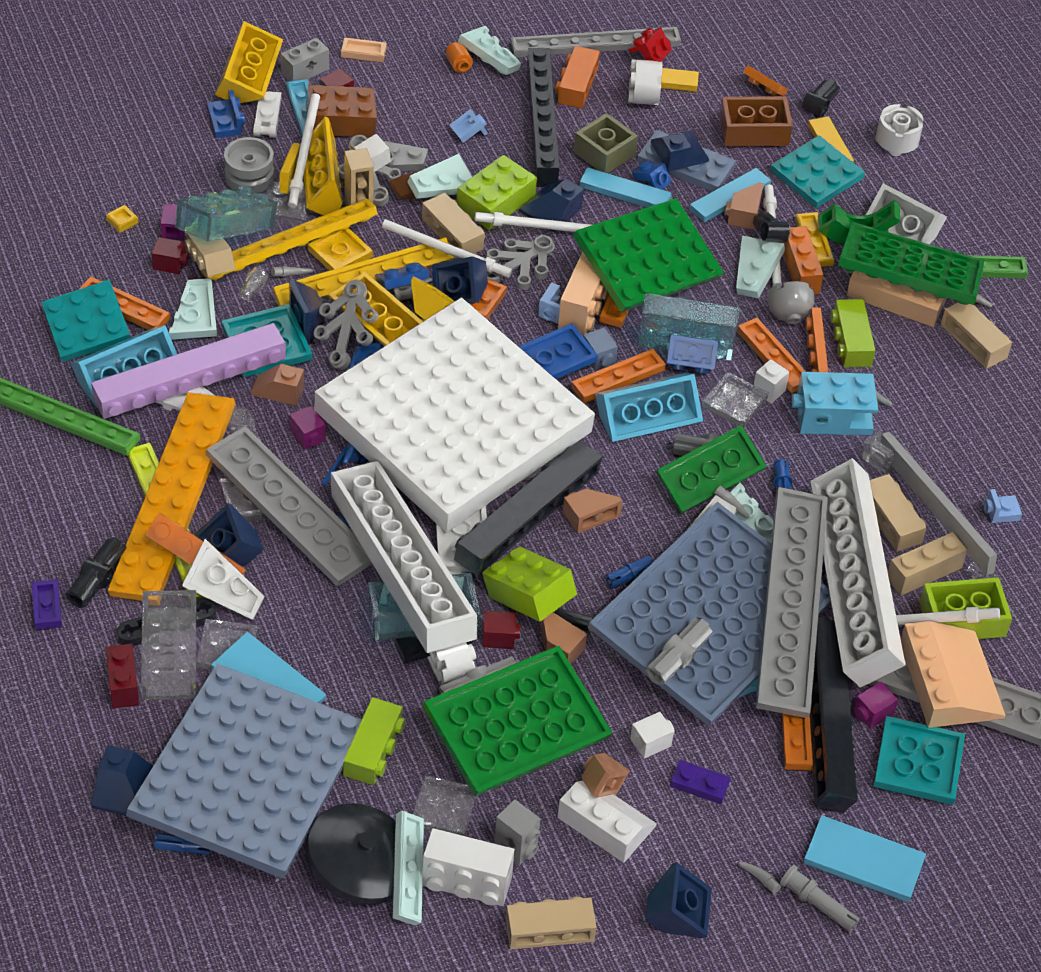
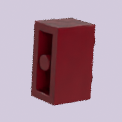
[106,644,139,709]

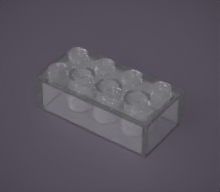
[141,590,197,700]

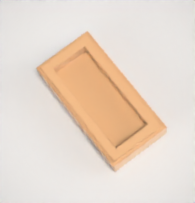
[341,38,387,62]

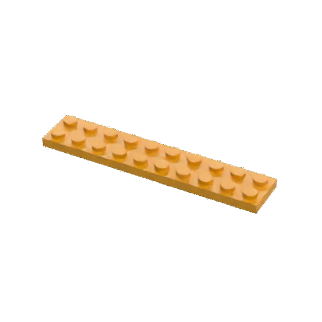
[108,392,236,603]

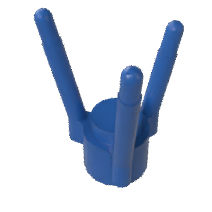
[321,441,367,486]

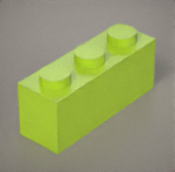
[830,299,875,367]
[343,697,406,785]

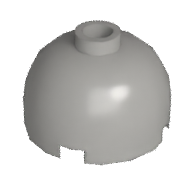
[767,281,814,324]

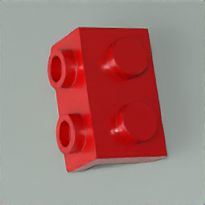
[628,27,672,62]

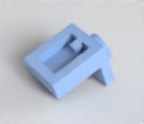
[450,109,488,143]
[538,282,562,324]
[984,489,1022,523]

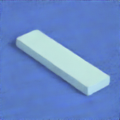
[393,811,424,925]

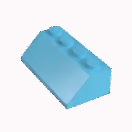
[71,325,177,408]
[595,373,703,442]

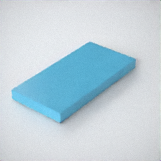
[211,632,326,704]
[804,815,926,902]

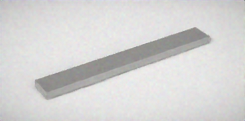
[511,27,681,57]
[880,432,997,576]

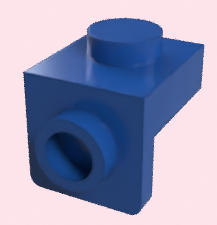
[632,160,671,190]

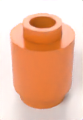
[446,42,473,73]

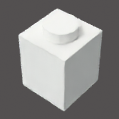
[354,134,391,172]
[753,359,790,404]
[630,712,674,759]

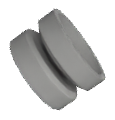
[224,137,274,194]

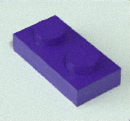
[32,579,62,630]
[670,760,731,804]

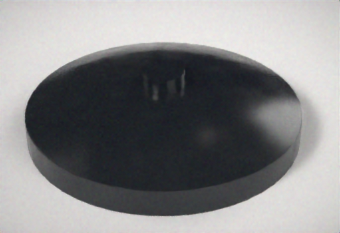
[305,803,396,905]

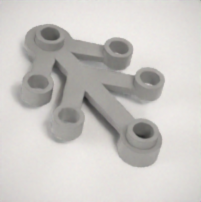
[339,135,401,207]
[487,235,555,290]
[314,279,378,371]

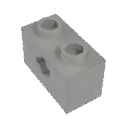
[281,38,329,81]
[494,799,541,866]

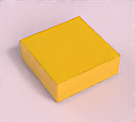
[106,205,139,233]

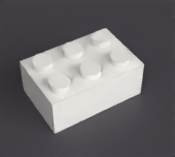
[422,828,515,906]

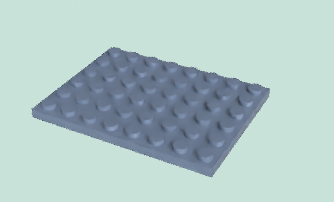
[588,502,831,727]
[126,663,362,879]

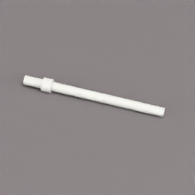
[288,93,320,208]
[763,184,782,289]
[474,212,591,232]
[382,219,512,278]
[896,607,1000,625]

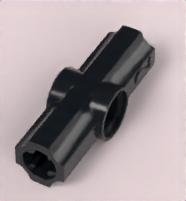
[66,537,127,608]

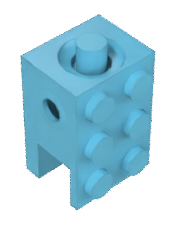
[792,372,878,435]

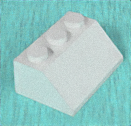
[866,183,947,244]
[558,781,657,863]

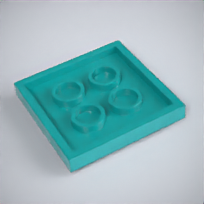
[770,135,865,208]
[41,279,131,362]
[221,304,312,377]
[873,716,965,805]

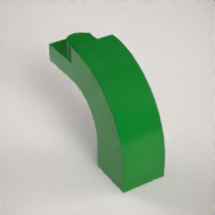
[818,200,901,244]

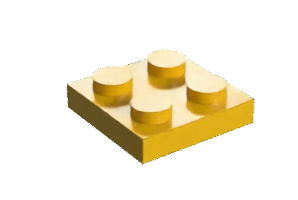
[308,228,373,271]

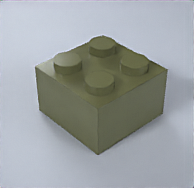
[574,113,638,173]

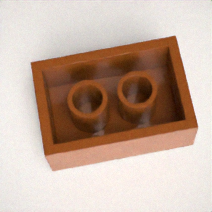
[306,85,377,137]
[719,96,793,146]

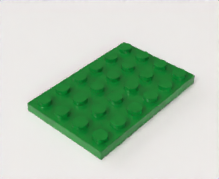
[573,198,724,312]
[838,222,985,305]
[422,646,613,797]

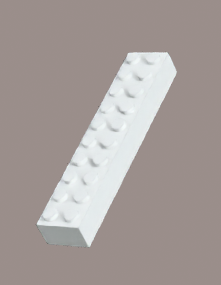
[811,458,905,687]
[331,461,477,653]

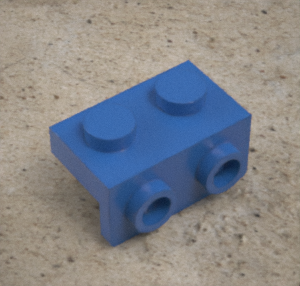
[375,263,429,291]

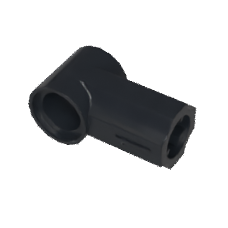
[802,78,840,117]
[753,211,790,243]

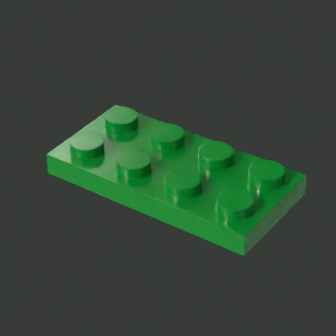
[656,425,767,514]

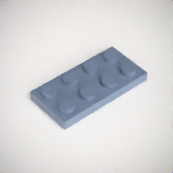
[637,130,736,192]

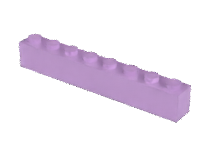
[91,323,286,419]

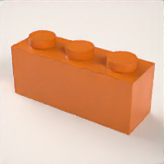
[555,46,600,109]
[782,226,823,295]

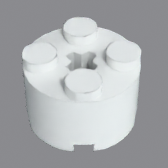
[628,60,662,105]
[875,104,923,156]
[428,642,476,684]

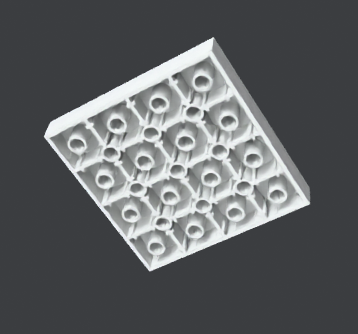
[314,298,595,533]

